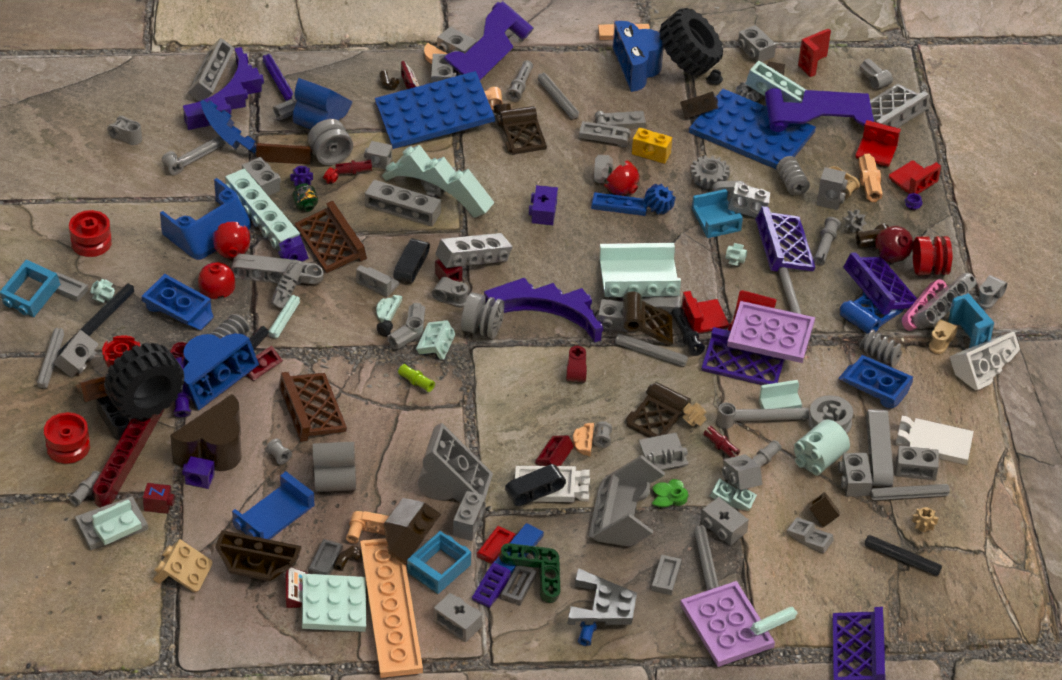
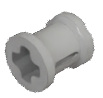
[161,151,184,175]
[593,421,612,448]
[266,438,292,465]

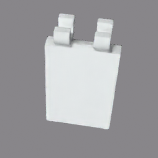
[895,415,974,465]
[515,466,590,502]

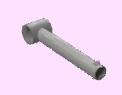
[716,402,809,429]

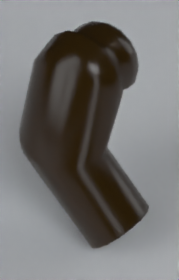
[379,70,399,89]
[334,546,362,571]

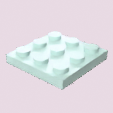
[302,574,366,632]

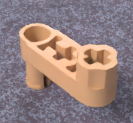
[346,511,389,544]

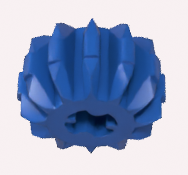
[643,183,676,215]

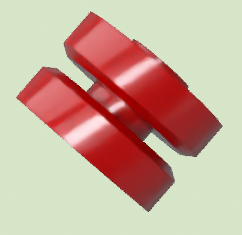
[69,210,112,257]
[44,412,90,464]

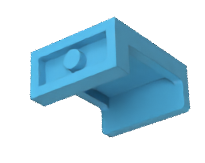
[692,189,743,238]
[948,293,994,348]

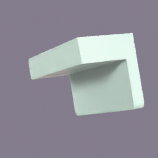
[759,380,802,409]

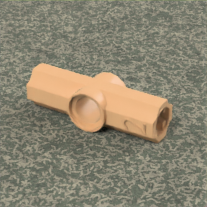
[858,154,883,202]

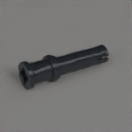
[671,307,705,356]

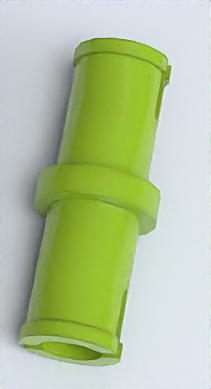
[398,364,435,392]

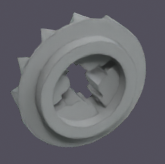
[736,82,763,101]

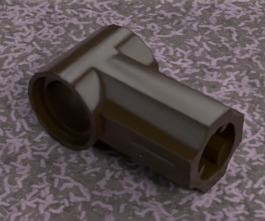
[855,224,889,248]

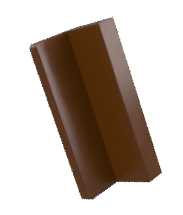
[256,143,313,165]

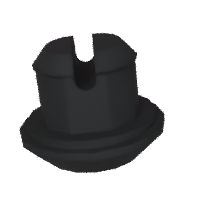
[707,69,723,85]
[376,320,393,336]

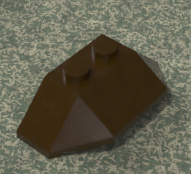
[384,498,441,565]
[215,530,302,581]

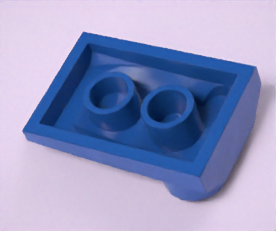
[142,274,214,330]
[838,355,913,408]

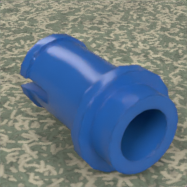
[578,621,597,646]

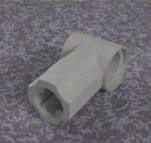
[859,58,893,90]

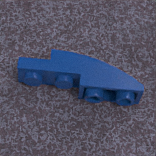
[200,99,256,154]

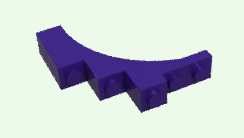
[183,47,264,130]
[484,277,603,343]

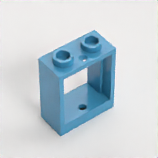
[0,259,61,317]
[407,531,471,594]

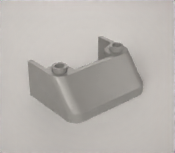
[589,455,665,547]

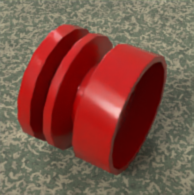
[912,236,953,275]

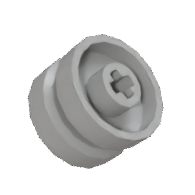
[307,119,353,165]

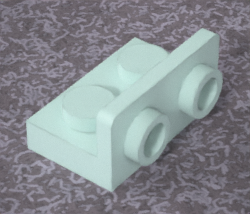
[416,320,455,360]
[92,500,142,545]

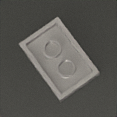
[75,496,148,550]

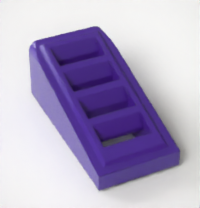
[472,563,511,608]

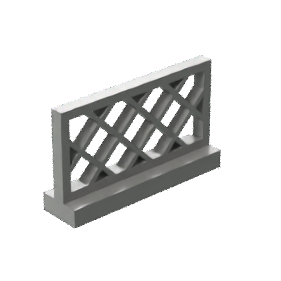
[851,84,929,128]

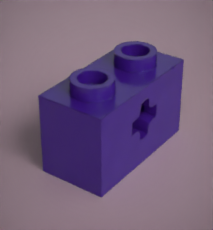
[529,185,558,225]

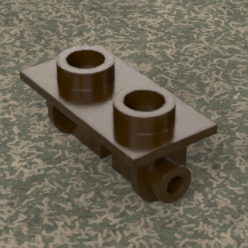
[680,91,718,119]

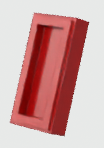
[477,526,516,564]

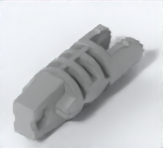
[271,263,303,308]

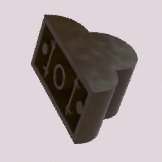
[170,394,242,471]

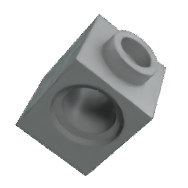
[364,141,392,170]

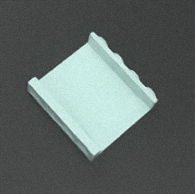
[599,243,681,297]

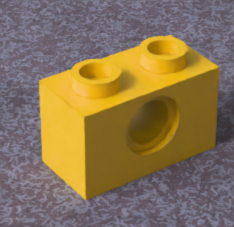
[632,128,673,164]

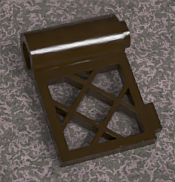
[496,106,547,155]
[623,291,673,346]
[625,382,691,438]

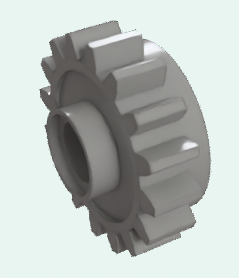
[690,155,730,189]

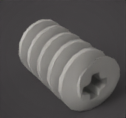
[776,156,810,195]
[210,314,250,339]
[859,330,902,367]

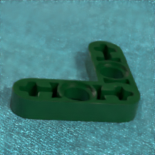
[499,543,561,603]

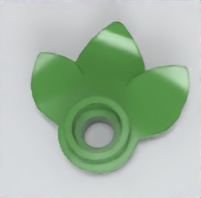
[652,479,689,507]

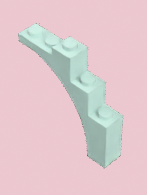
[382,145,495,218]

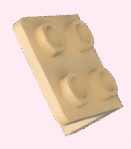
[153,539,212,593]

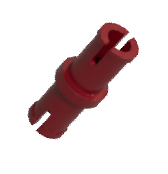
[335,160,372,175]
[703,426,740,458]

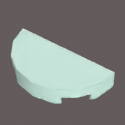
[376,295,402,323]

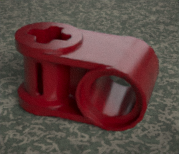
[566,346,587,382]

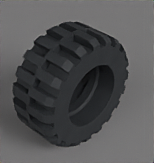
[659,8,724,76]
[104,343,185,420]

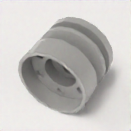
[461,292,504,339]

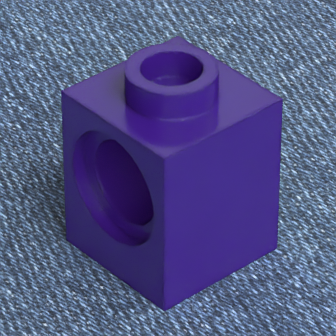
[182,457,215,489]

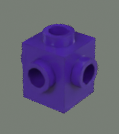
[278,235,309,262]

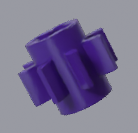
[290,166,313,186]

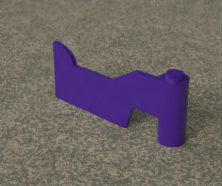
[443,1,534,80]
[765,88,874,132]

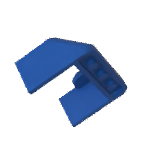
[160,178,251,260]

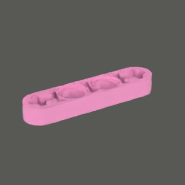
[902,279,947,331]

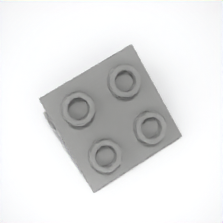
[639,433,688,470]

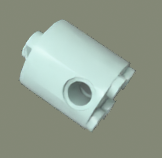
[794,419,850,476]

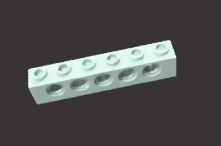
[225,169,300,251]

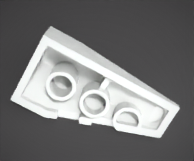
[950,332,1020,390]

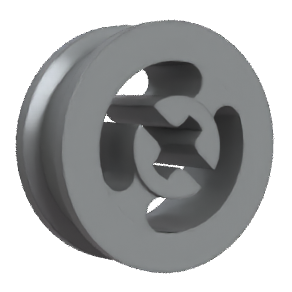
[809,395,853,434]

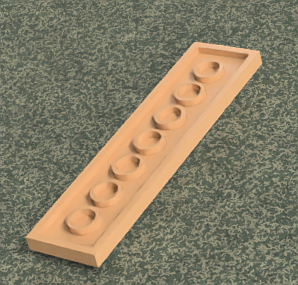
[360,538,423,678]

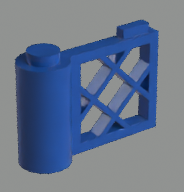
[840,292,904,333]

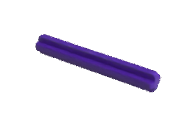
[262,54,294,101]

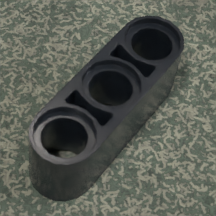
[393,238,430,283]
[96,396,129,440]
[505,464,566,506]

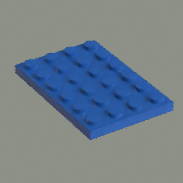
[375,71,495,149]
[689,89,816,169]

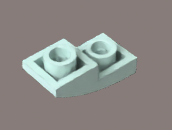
[710,478,757,511]

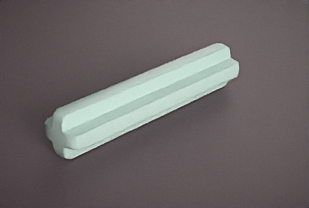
[269,295,300,339]
[750,607,798,635]

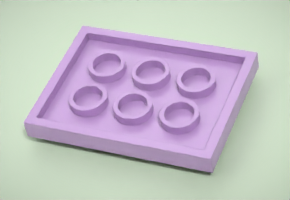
[727,301,815,363]
[680,581,775,667]

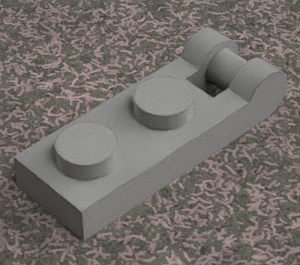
[594,111,646,129]
[579,121,631,147]

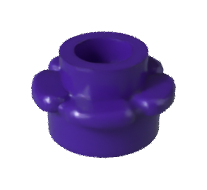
[905,193,923,210]

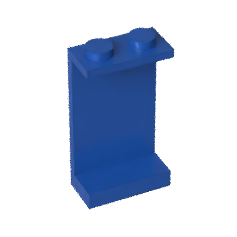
[232,471,315,540]

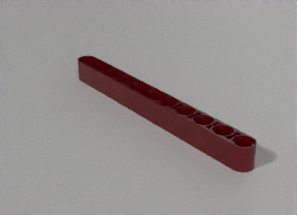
[93,342,187,508]

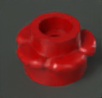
[323,167,339,184]

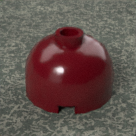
[876,226,914,264]

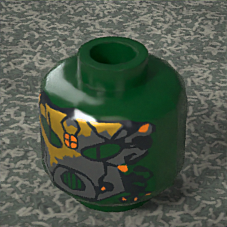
[292,183,318,212]

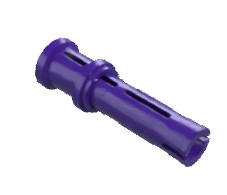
[173,357,191,417]

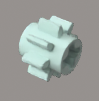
[725,243,747,266]
[91,279,115,303]

